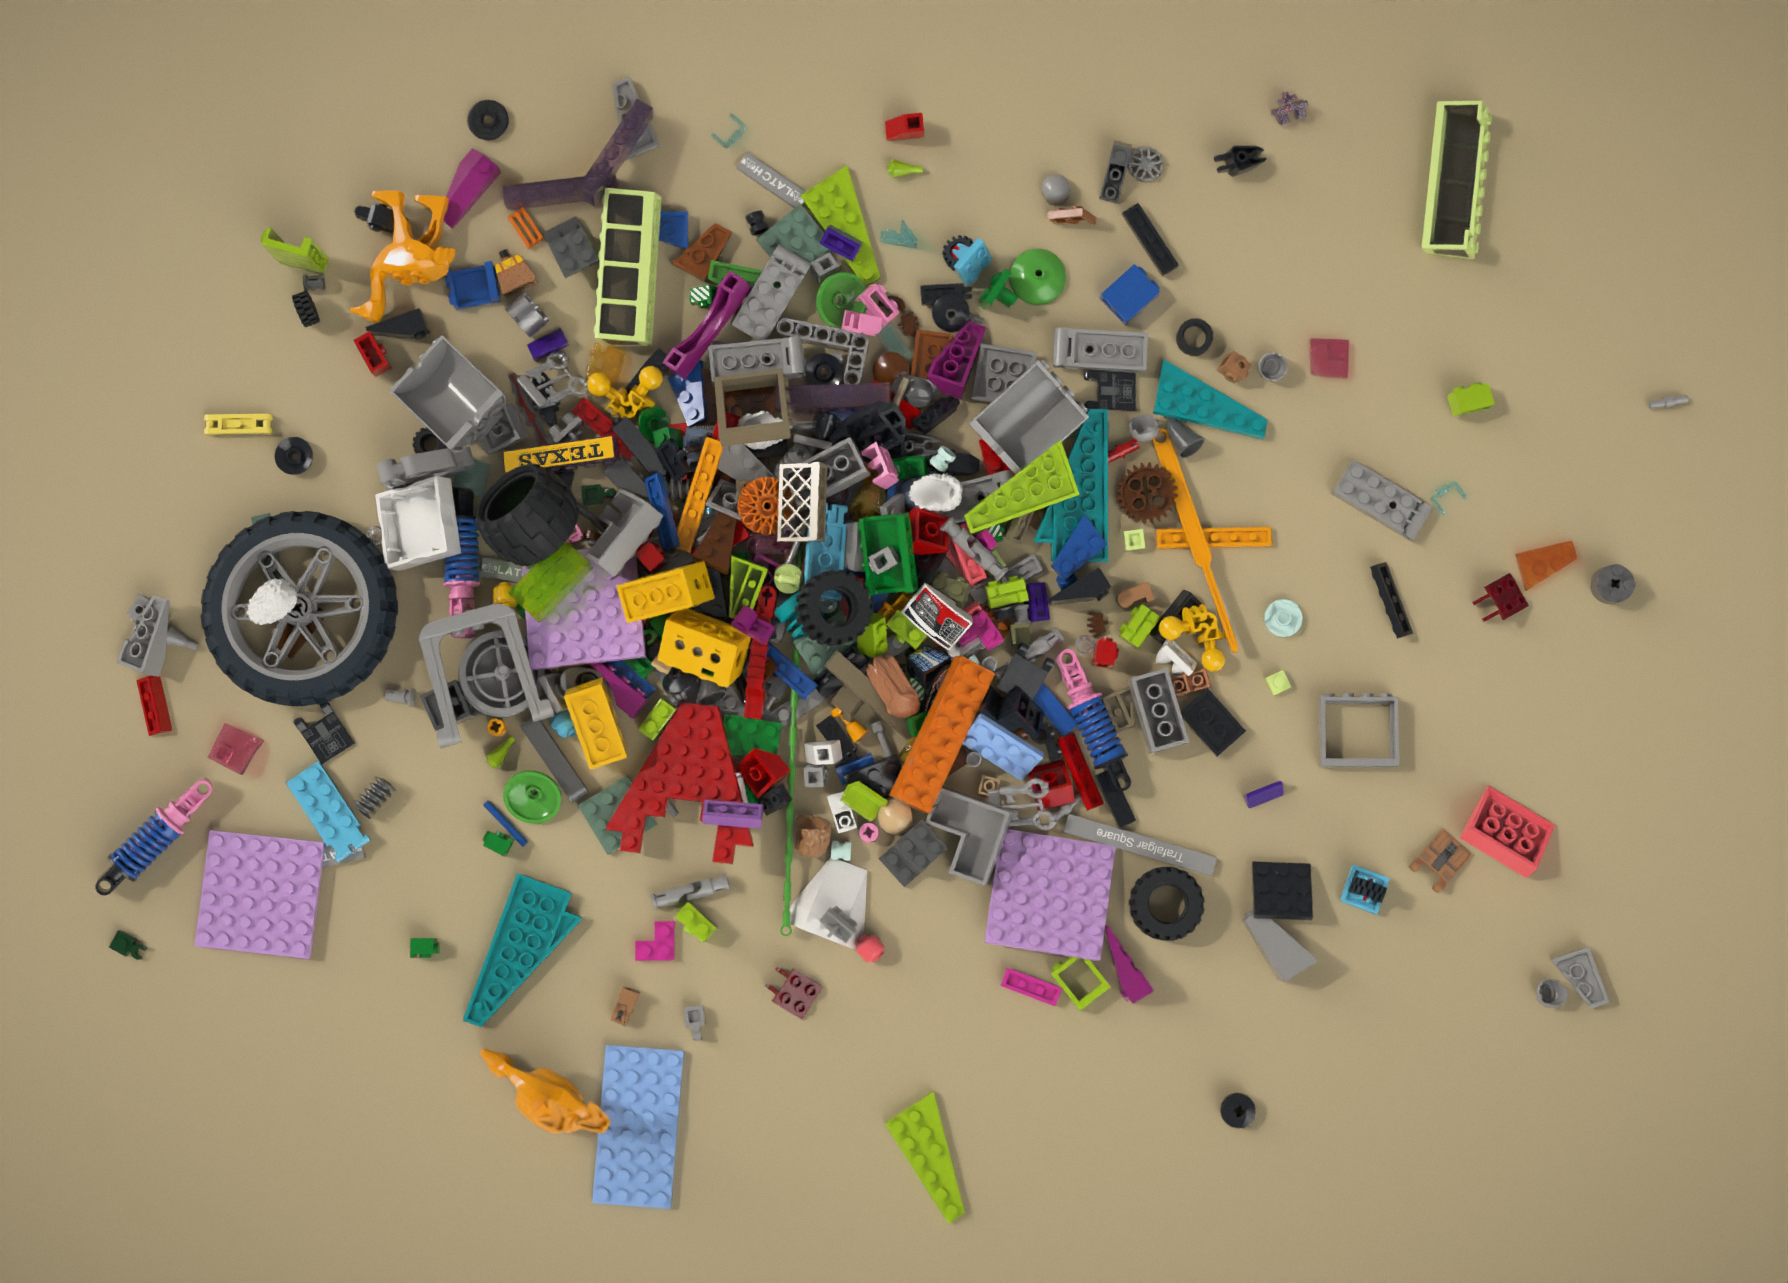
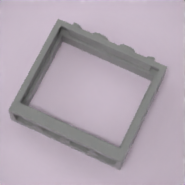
[1318,693,1399,767]

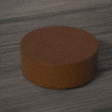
[584,530,602,541]

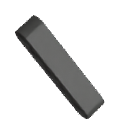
[520,718,589,803]

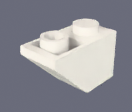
[803,740,843,765]
[827,791,857,834]

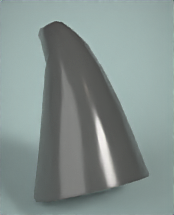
[1167,417,1205,458]
[696,677,727,705]

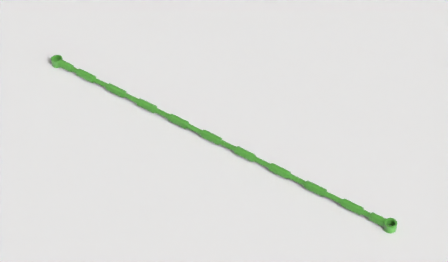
[780,542,806,936]

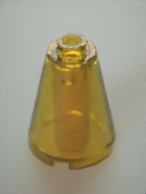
[847,472,887,522]

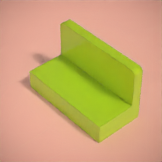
[840,781,888,821]

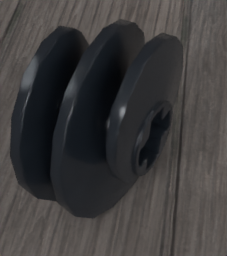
[1220,1093,1256,1128]

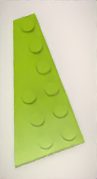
[800,165,880,287]
[964,440,1080,534]
[885,1091,965,1224]

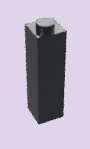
[610,416,668,477]

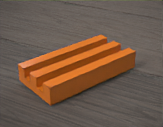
[507,207,544,249]

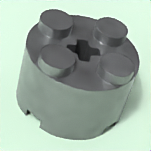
[505,292,550,338]
[1590,564,1636,604]

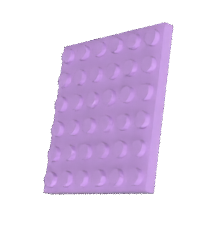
[522,548,646,671]
[984,829,1116,961]
[194,830,325,959]

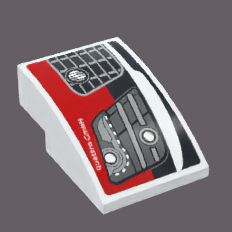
[901,583,973,650]

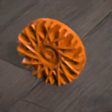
[738,477,796,535]

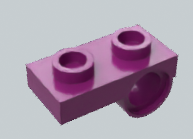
[732,606,775,645]

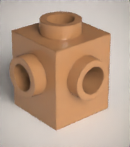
[1217,351,1252,384]

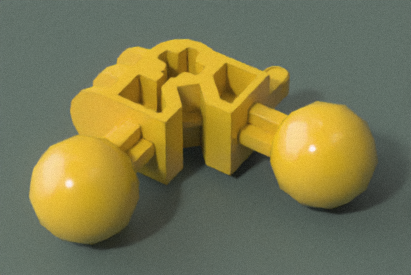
[587,366,663,418]
[1159,604,1226,672]

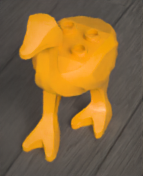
[350,191,456,323]
[480,1048,610,1133]

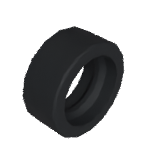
[1176,318,1213,356]

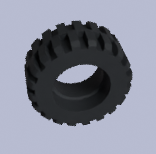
[795,570,873,646]
[1129,867,1205,941]

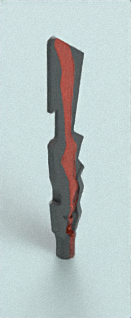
[508,373,555,447]

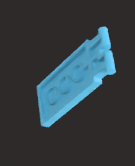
[804,503,848,601]
[286,761,371,862]

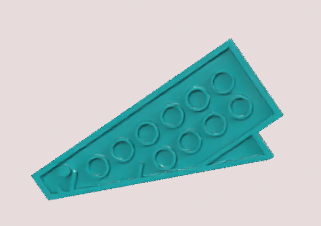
[1033,409,1108,562]
[462,873,583,1027]

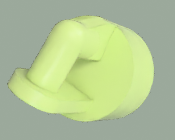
[773,563,803,593]

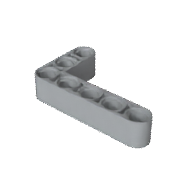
[777,318,868,389]

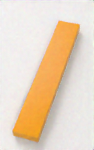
[676,437,724,553]
[1156,527,1272,549]

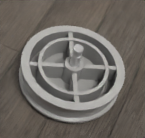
[458,630,545,717]

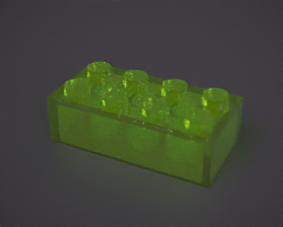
[508,541,594,623]

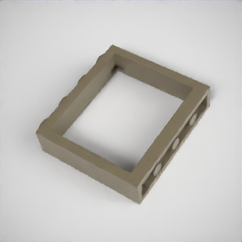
[714,369,793,447]

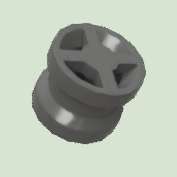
[665,691,688,706]

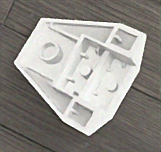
[789,857,867,950]

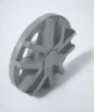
[1128,146,1163,182]

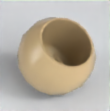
[878,798,913,835]

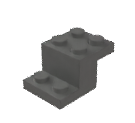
[543,216,599,279]
[420,680,483,731]
[879,819,947,887]

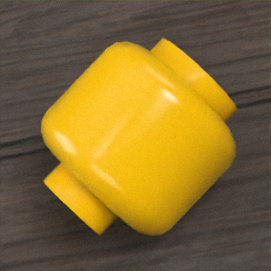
[493,582,518,610]

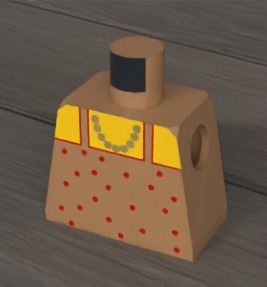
[495,249,538,298]

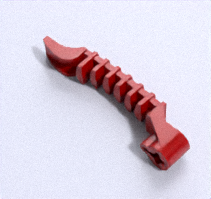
[744,586,779,720]

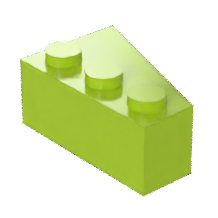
[729,554,768,619]

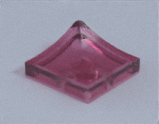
[1310,338,1349,379]
[207,723,264,775]

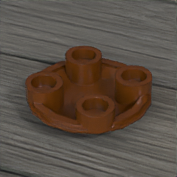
[872,351,911,390]

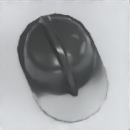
[892,375,937,408]
[560,667,607,692]

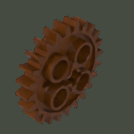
[1116,462,1178,525]

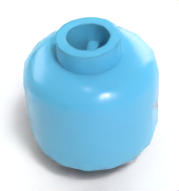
[550,710,577,738]

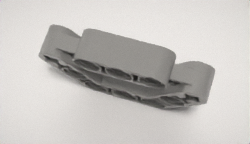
[376,447,475,489]

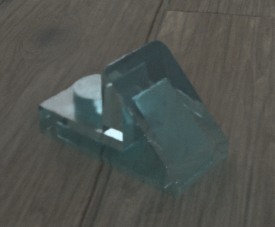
[880,219,918,248]

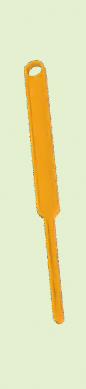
[1152,428,1239,653]

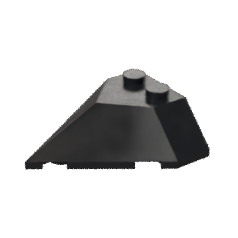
[830,401,905,463]

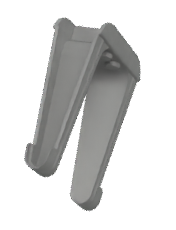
[419,604,554,748]

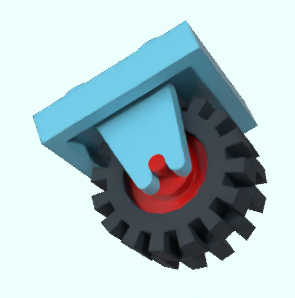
[942,235,992,286]
[1339,865,1390,915]

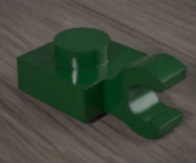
[581,484,616,506]

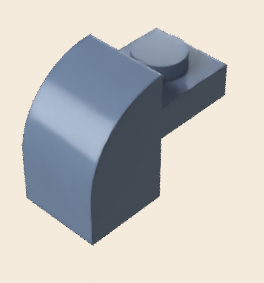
[683,429,706,472]

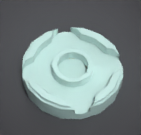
[1264,599,1303,637]

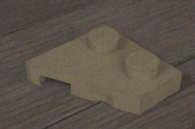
[1101,686,1134,733]

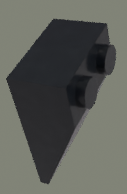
[1048,567,1111,605]

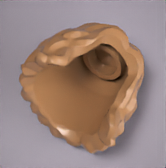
[795,814,831,858]

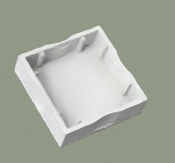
[375,476,461,571]

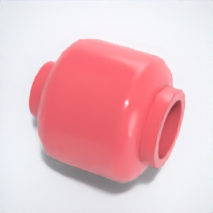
[856,934,885,963]

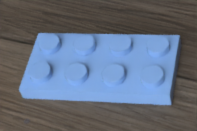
[963,713,1044,781]

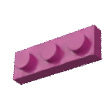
[1000,967,1062,1006]

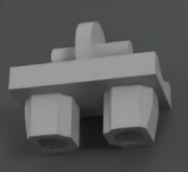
[549,412,584,444]
[819,906,857,943]

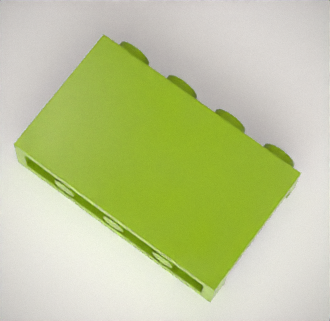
[261,227,328,274]

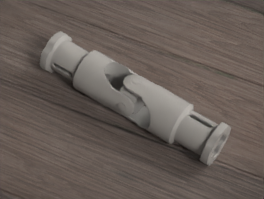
[940,517,1008,581]
[993,627,1065,681]
[651,874,730,910]

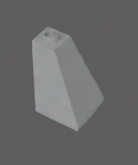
[1242,910,1318,982]

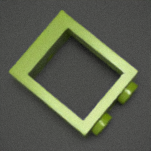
[1050,956,1111,1011]

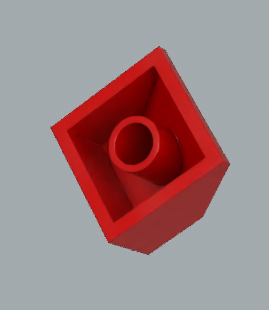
[908,507,949,555]
[735,748,791,798]
[1028,760,1075,811]

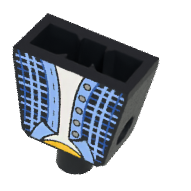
[905,645,951,688]

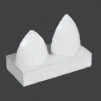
[946,638,985,663]
[1156,640,1197,676]

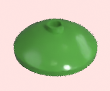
[1009,249,1066,305]
[816,272,868,330]
[503,770,562,824]

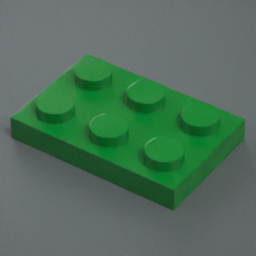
[723,714,782,757]

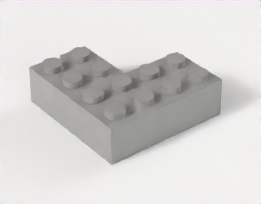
[585,489,663,577]
[925,786,1014,886]

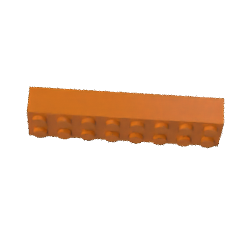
[889,656,995,814]

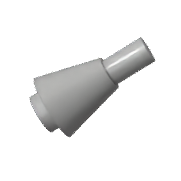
[166,627,199,651]

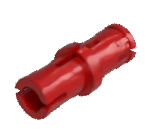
[1108,438,1140,463]

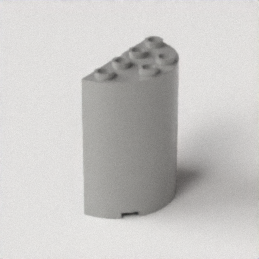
[390,335,506,451]
[969,360,1089,474]

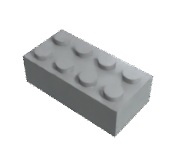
[785,437,871,511]
[1127,668,1189,754]

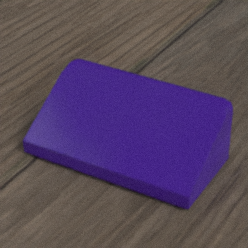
[819,225,863,262]
[527,328,569,362]
[1024,582,1050,623]
[1243,781,1284,808]

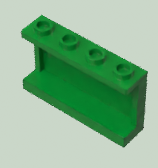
[858,513,918,596]

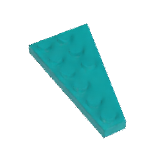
[1152,359,1268,439]

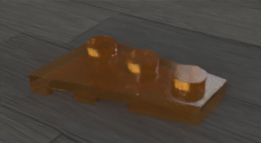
[1515,540,1577,591]

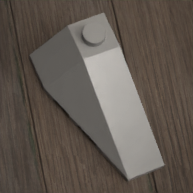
[117,595,170,677]

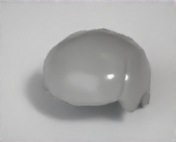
[1041,174,1071,205]
[1258,352,1288,381]
[1129,414,1159,442]
[1535,979,1568,1008]

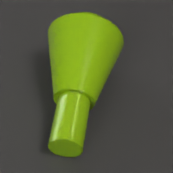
[887,159,923,178]
[485,736,516,769]

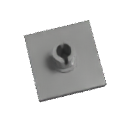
[538,671,568,713]

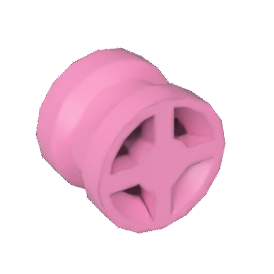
[859,823,878,842]

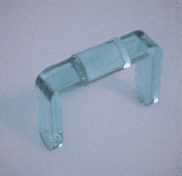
[711,113,745,148]
[1431,482,1467,515]

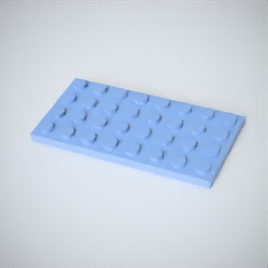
[592,1045,684,1209]

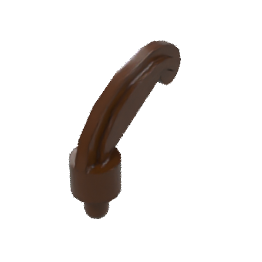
[878,296,906,314]

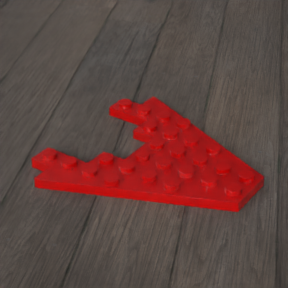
[606,702,754,865]

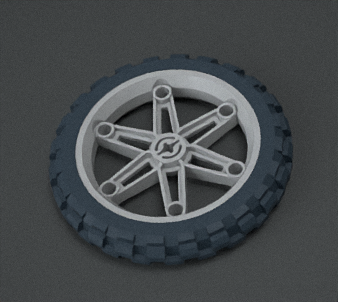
[201,511,398,707]

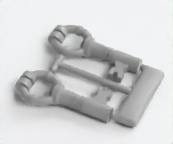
[517,352,589,407]
[988,778,1057,830]

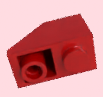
[885,113,924,141]

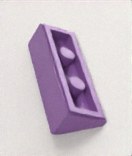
[702,800,763,828]

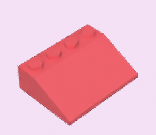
[1460,785,1555,878]

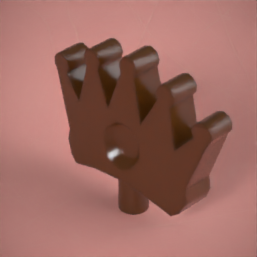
[898,311,920,337]
[1087,612,1109,638]
[764,657,778,682]

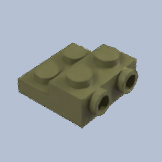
[930,571,971,610]

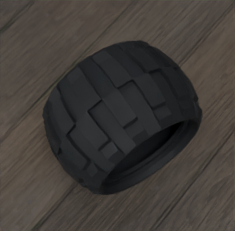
[475,463,579,566]

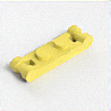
[204,414,273,435]

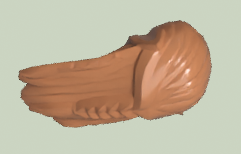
[866,654,920,718]

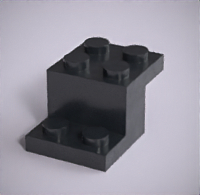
[979,685,1044,740]

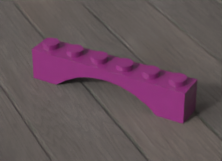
[662,270,752,380]
[589,662,648,719]

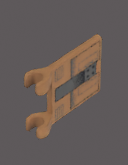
[1409,829,1472,893]

